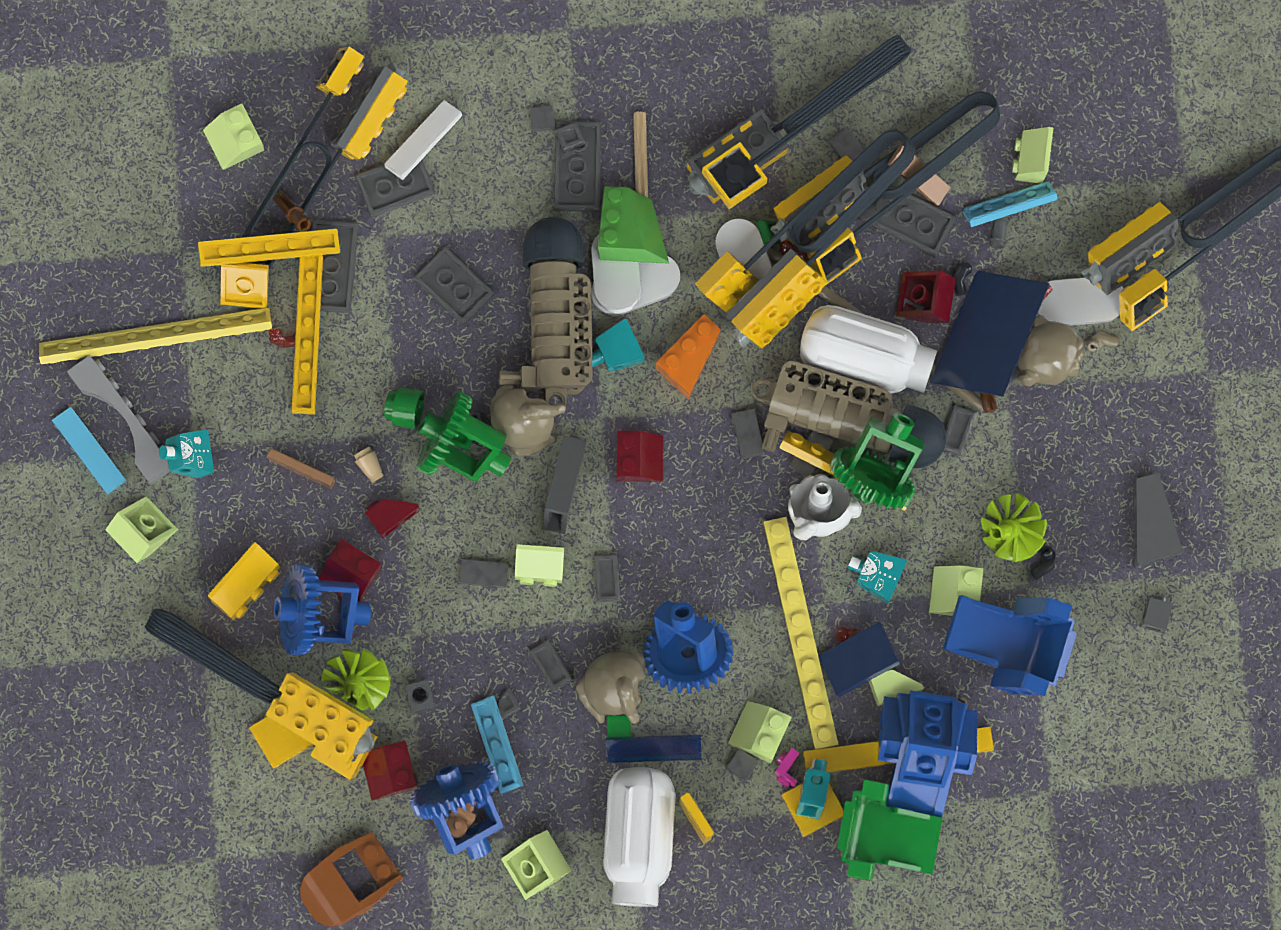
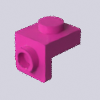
[774,748,799,787]

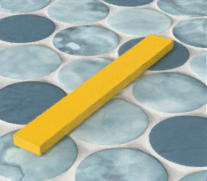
[292,231,323,415]
[803,727,994,773]

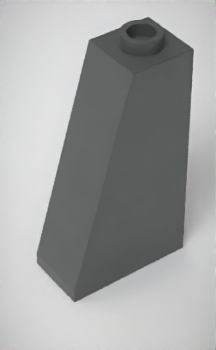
[542,436,586,534]
[1133,471,1183,568]

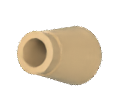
[354,447,384,483]

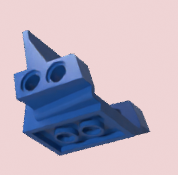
[943,595,1077,696]
[878,690,978,818]

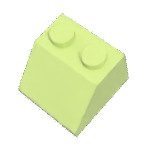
[203,104,264,170]
[1012,127,1053,184]
[105,496,178,563]
[515,544,564,587]
[929,566,983,616]
[728,701,792,763]
[501,830,572,900]

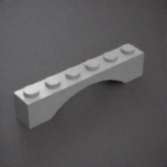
[67,355,171,485]

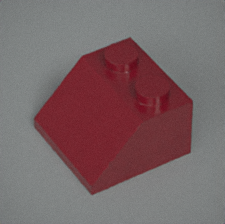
[896,270,956,324]
[616,430,663,482]
[319,538,382,602]
[363,740,418,801]

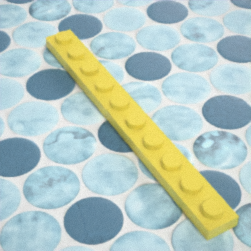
[39,307,272,364]
[763,517,838,750]

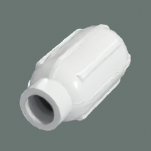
[800,305,937,394]
[603,767,675,907]

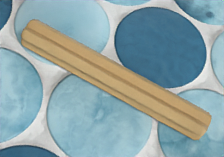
[633,112,648,198]

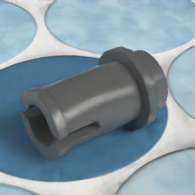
[989,218,1008,249]

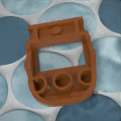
[300,832,403,927]

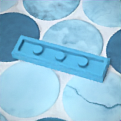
[963,181,1057,227]
[52,407,126,495]
[471,696,524,794]

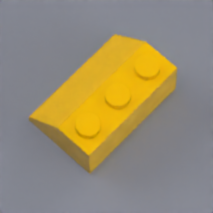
[207,542,280,621]

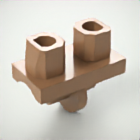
[445,801,476,838]

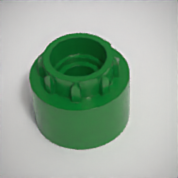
[384,386,425,430]

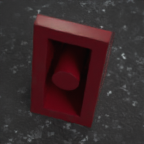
[365,499,420,539]

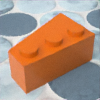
[655,314,721,400]

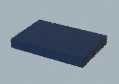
[818,622,901,697]

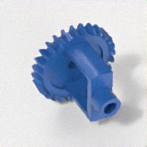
[273,564,371,655]
[643,600,733,694]
[410,762,504,859]

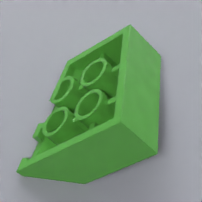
[598,186,669,264]

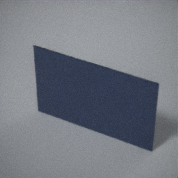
[930,271,1050,397]

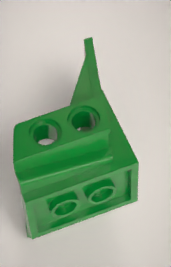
[837,780,943,882]

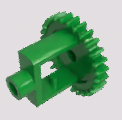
[416,391,511,482]
[829,413,924,510]

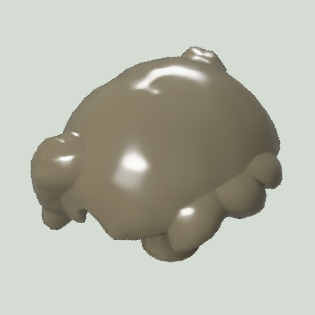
[1018,314,1085,387]
[490,385,566,457]
[576,649,645,724]

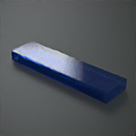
[606,735,702,763]

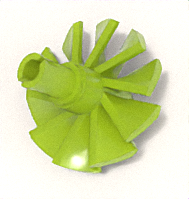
[981,493,1047,562]
[321,649,391,711]

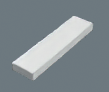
[385,100,462,180]

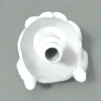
[788,474,862,540]

